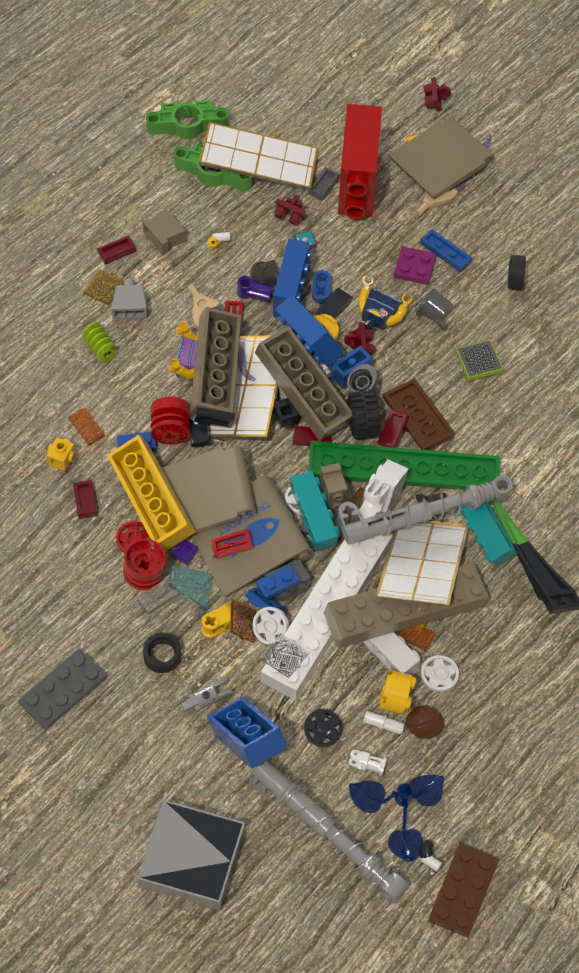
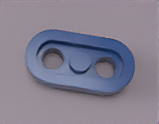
[312,270,331,303]

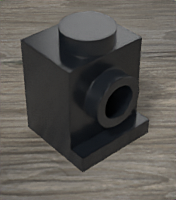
[273,398,298,429]

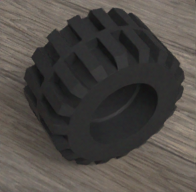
[347,390,380,439]

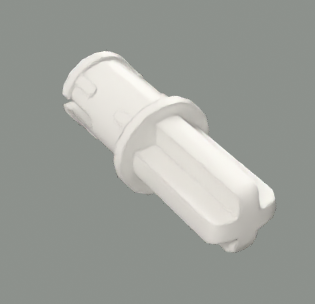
[363,710,405,734]

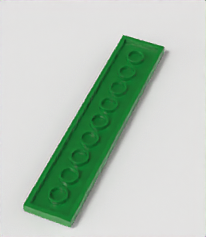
[308,441,500,490]

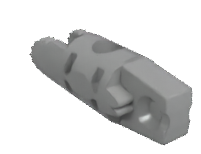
[181,677,234,712]

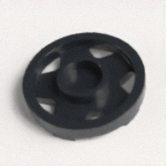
[304,709,343,747]

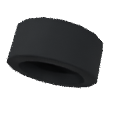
[507,255,526,290]
[143,633,181,674]

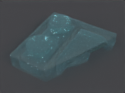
[169,565,210,610]

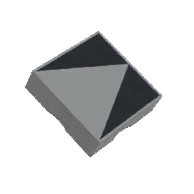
[137,800,245,910]

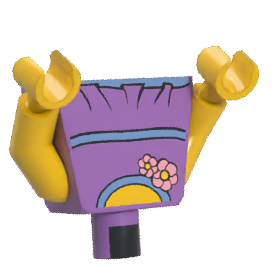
[168,321,197,380]

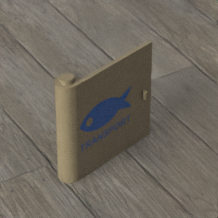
[191,476,312,597]

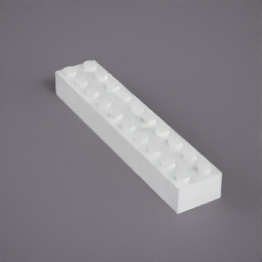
[261,533,393,700]

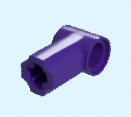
[236,275,273,302]

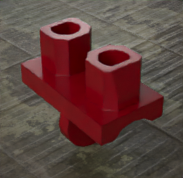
[423,77,451,112]
[274,195,307,226]
[344,322,375,356]

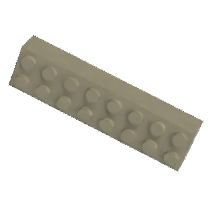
[323,563,489,648]

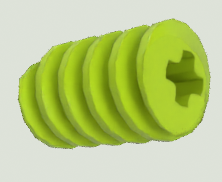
[82,322,117,363]

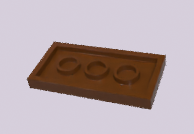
[383,378,455,450]
[428,843,499,938]

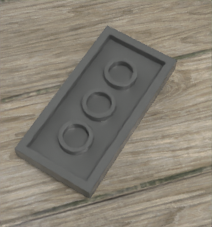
[18,648,107,731]

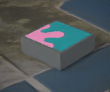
[294,231,316,249]

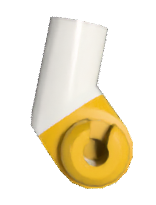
[207,232,230,249]

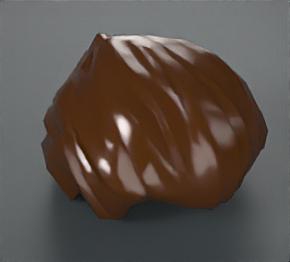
[405,705,445,740]

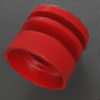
[150,396,190,445]
[123,539,166,591]

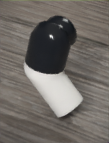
[419,840,442,872]

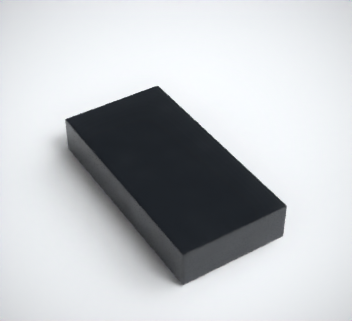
[194,407,235,428]

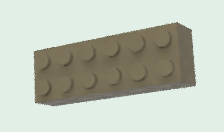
[190,307,241,415]
[255,326,352,441]

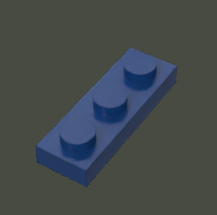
[420,229,472,272]

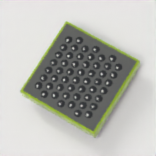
[455,340,503,381]

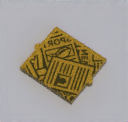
[83,269,124,305]

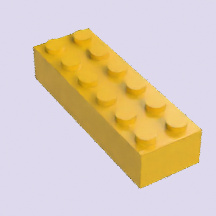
[107,434,196,552]

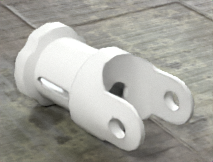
[349,750,387,776]

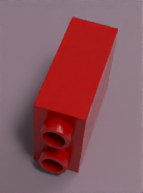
[338,104,382,219]

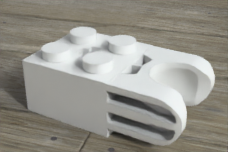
[359,460,408,519]

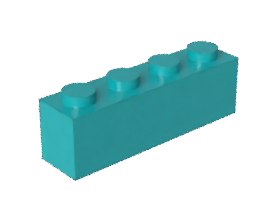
[290,471,340,551]
[458,502,518,566]

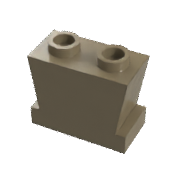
[142,208,187,255]
[320,463,348,512]

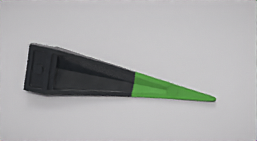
[491,500,579,614]

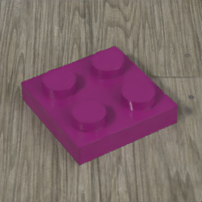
[394,246,436,285]

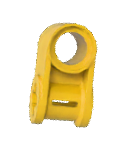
[201,603,240,638]

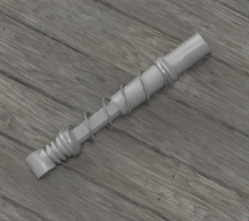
[337,475,512,544]
[249,760,409,904]

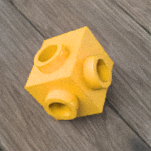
[46,437,76,472]

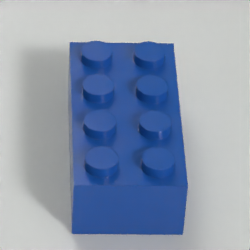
[273,238,312,317]
[275,295,344,367]
[208,697,287,769]

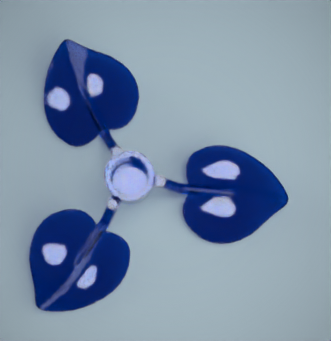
[349,775,444,862]

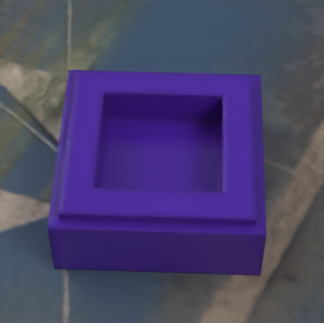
[171,540,198,565]

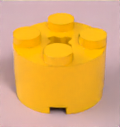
[378,669,416,715]

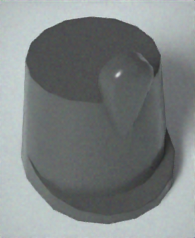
[416,289,453,330]
[347,364,381,396]

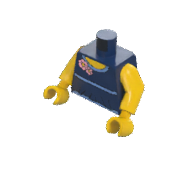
[358,275,414,331]

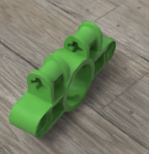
[146,99,229,139]
[174,141,253,191]

